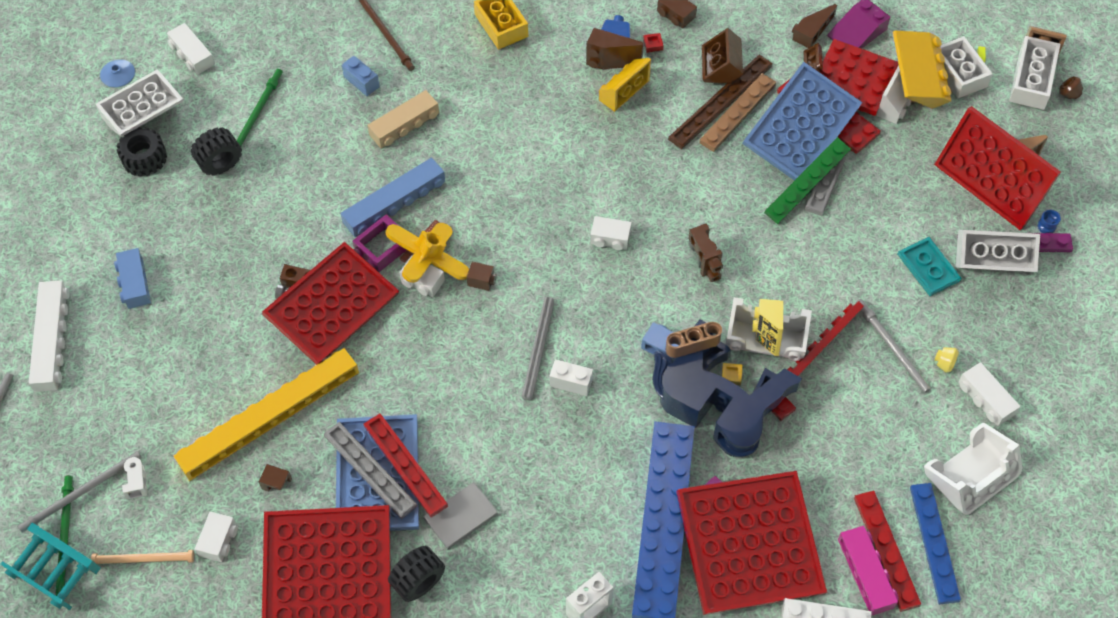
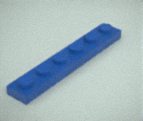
[910,483,961,605]

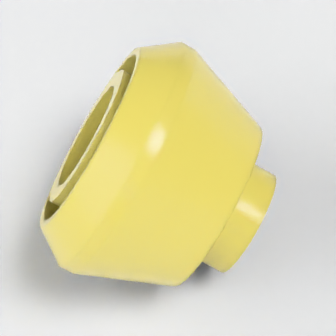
[934,347,959,373]

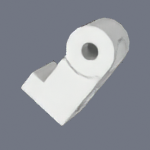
[122,457,147,500]

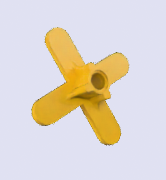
[385,223,469,283]

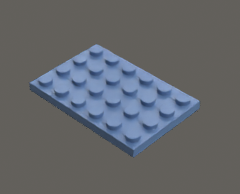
[742,62,862,181]
[336,414,419,531]

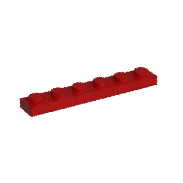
[787,301,864,376]
[363,413,448,518]
[854,490,921,612]

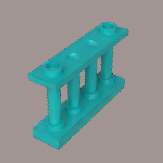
[0,523,101,610]

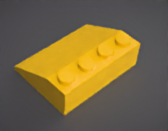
[893,30,951,109]

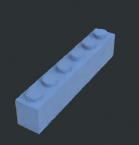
[340,157,445,237]

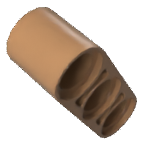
[665,322,722,358]

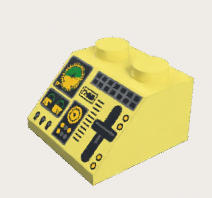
[752,299,783,356]

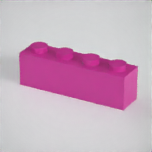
[838,526,898,616]

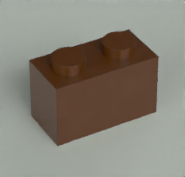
[657,0,697,29]

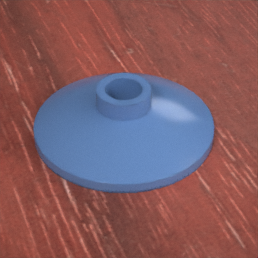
[100,60,135,88]

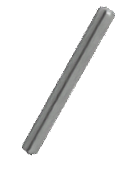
[522,297,554,401]

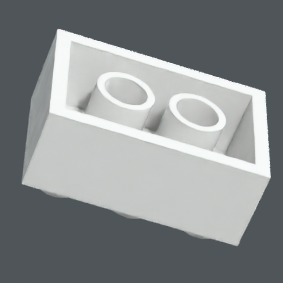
[940,36,992,99]

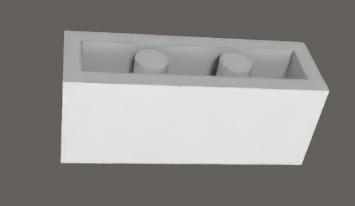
[167,23,215,75]
[959,362,1021,426]

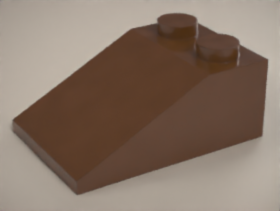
[586,28,643,69]

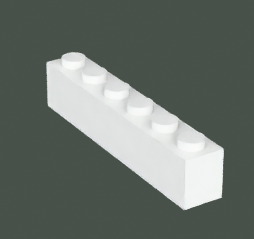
[29,280,70,392]

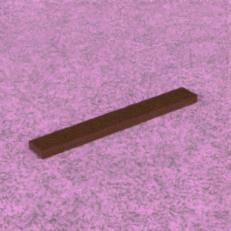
[668,54,773,150]

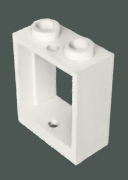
[566,572,613,618]

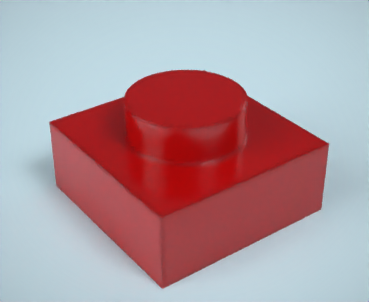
[643,33,664,53]
[771,397,796,421]

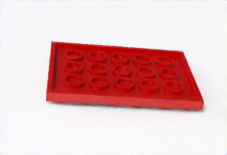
[934,106,1061,231]
[262,241,399,365]

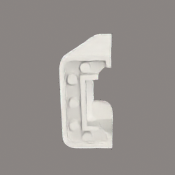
[726,297,812,361]
[924,423,1022,515]

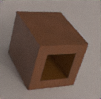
[466,261,497,291]

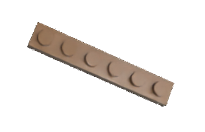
[699,73,776,152]

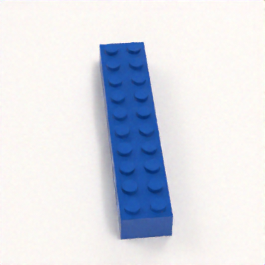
[632,421,695,618]

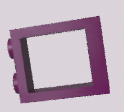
[352,215,407,272]

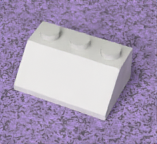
[877,66,912,124]

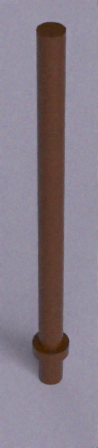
[358,0,415,71]

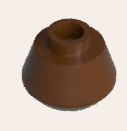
[1059,76,1083,99]

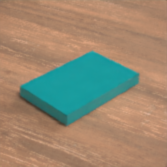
[897,237,962,297]

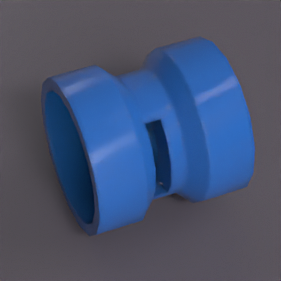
[1037,210,1061,233]

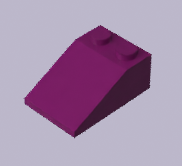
[827,0,891,49]

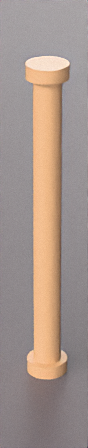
[91,550,194,565]

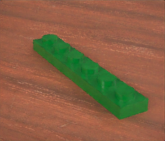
[764,137,851,224]

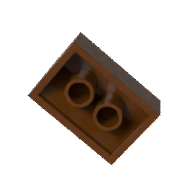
[702,28,743,83]

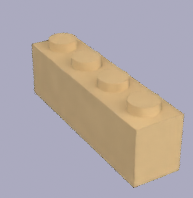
[367,90,439,148]

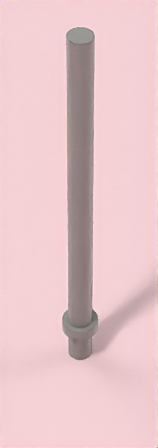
[17,451,142,533]

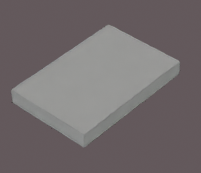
[423,482,498,550]

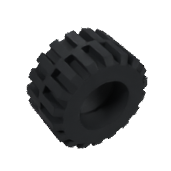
[117,127,167,177]
[191,127,242,176]
[388,546,445,602]

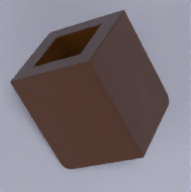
[258,464,292,492]

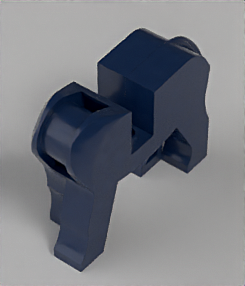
[652,319,802,457]

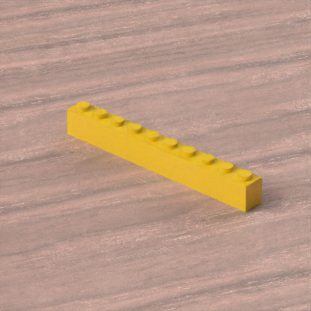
[174,348,359,481]

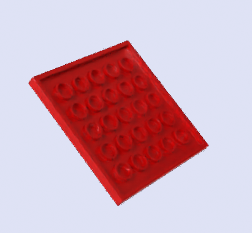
[676,471,827,615]
[262,505,391,618]

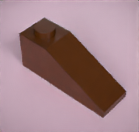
[792,4,838,48]

